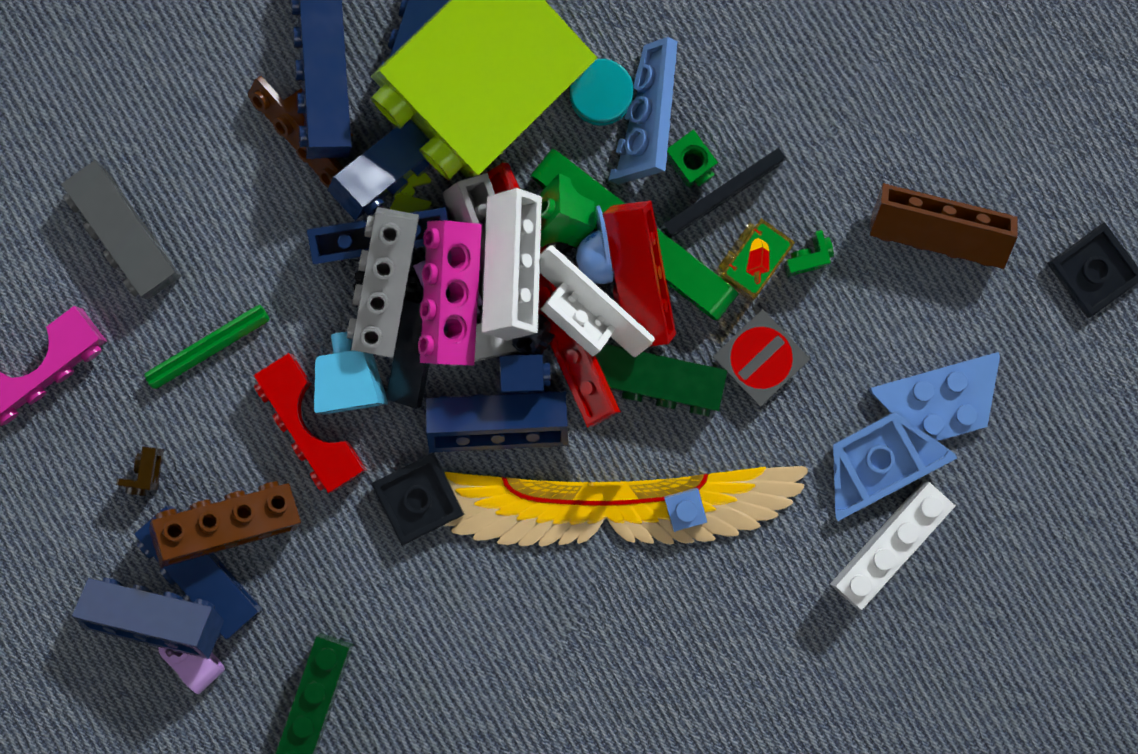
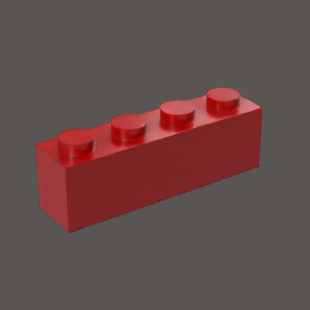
[603,200,676,346]

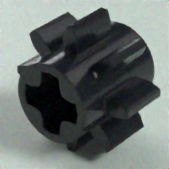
[512,314,555,355]

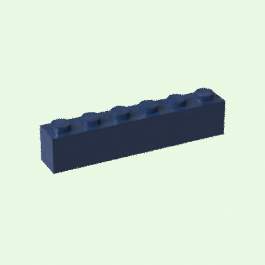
[291,0,351,159]

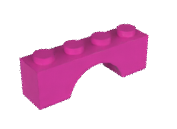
[0,306,107,426]

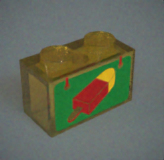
[718,218,795,302]

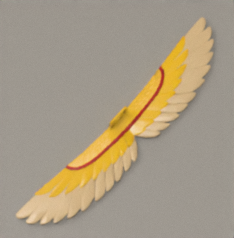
[444,466,808,547]

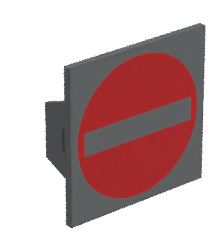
[712,309,810,407]

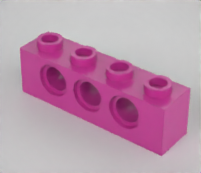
[418,220,482,366]

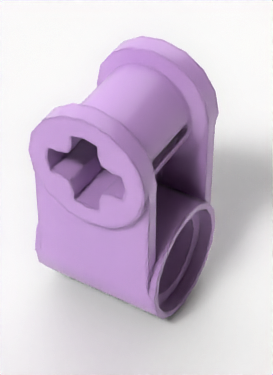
[158,647,225,694]

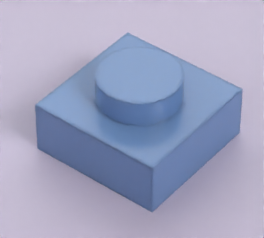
[664,488,708,532]

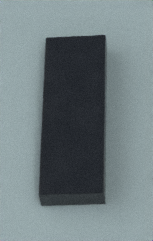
[386,298,430,409]

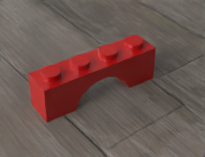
[253,353,367,493]

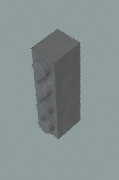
[61,160,181,300]

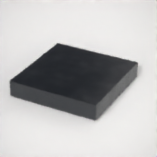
[1047,222,1138,319]
[371,453,465,546]

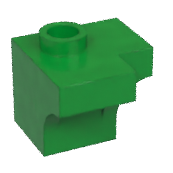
[540,173,595,247]

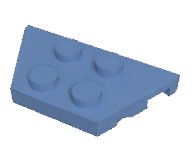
[869,352,1000,441]
[833,412,957,521]

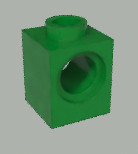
[667,129,718,188]

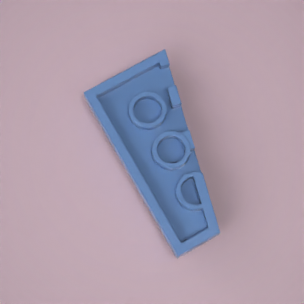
[608,37,678,184]

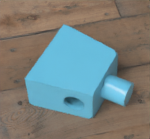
[314,332,388,415]

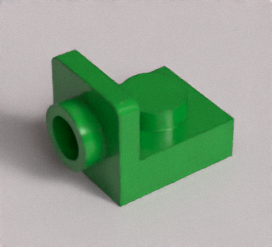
[783,230,834,277]

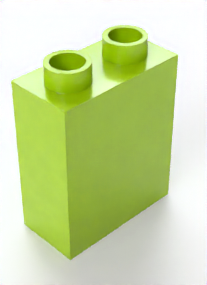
[370,0,597,180]

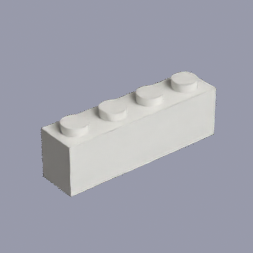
[482,188,542,340]
[830,482,955,610]

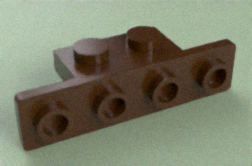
[248,76,353,188]

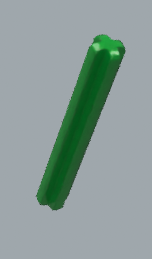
[145,305,270,389]

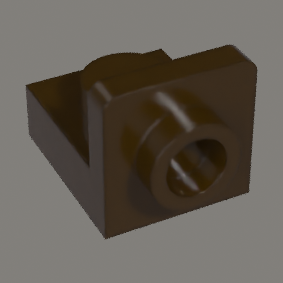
[116,446,164,496]

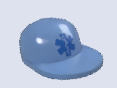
[576,205,613,285]

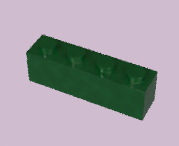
[595,344,728,417]
[276,633,354,754]

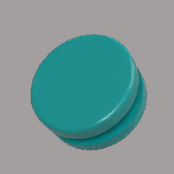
[569,59,633,126]

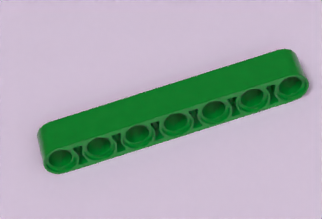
[530,149,739,321]

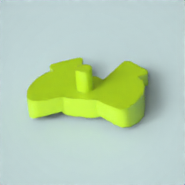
[390,173,431,212]

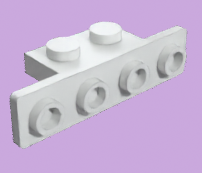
[539,245,655,357]

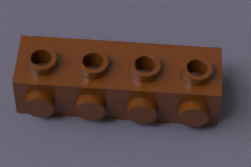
[869,183,1018,269]
[149,481,301,568]

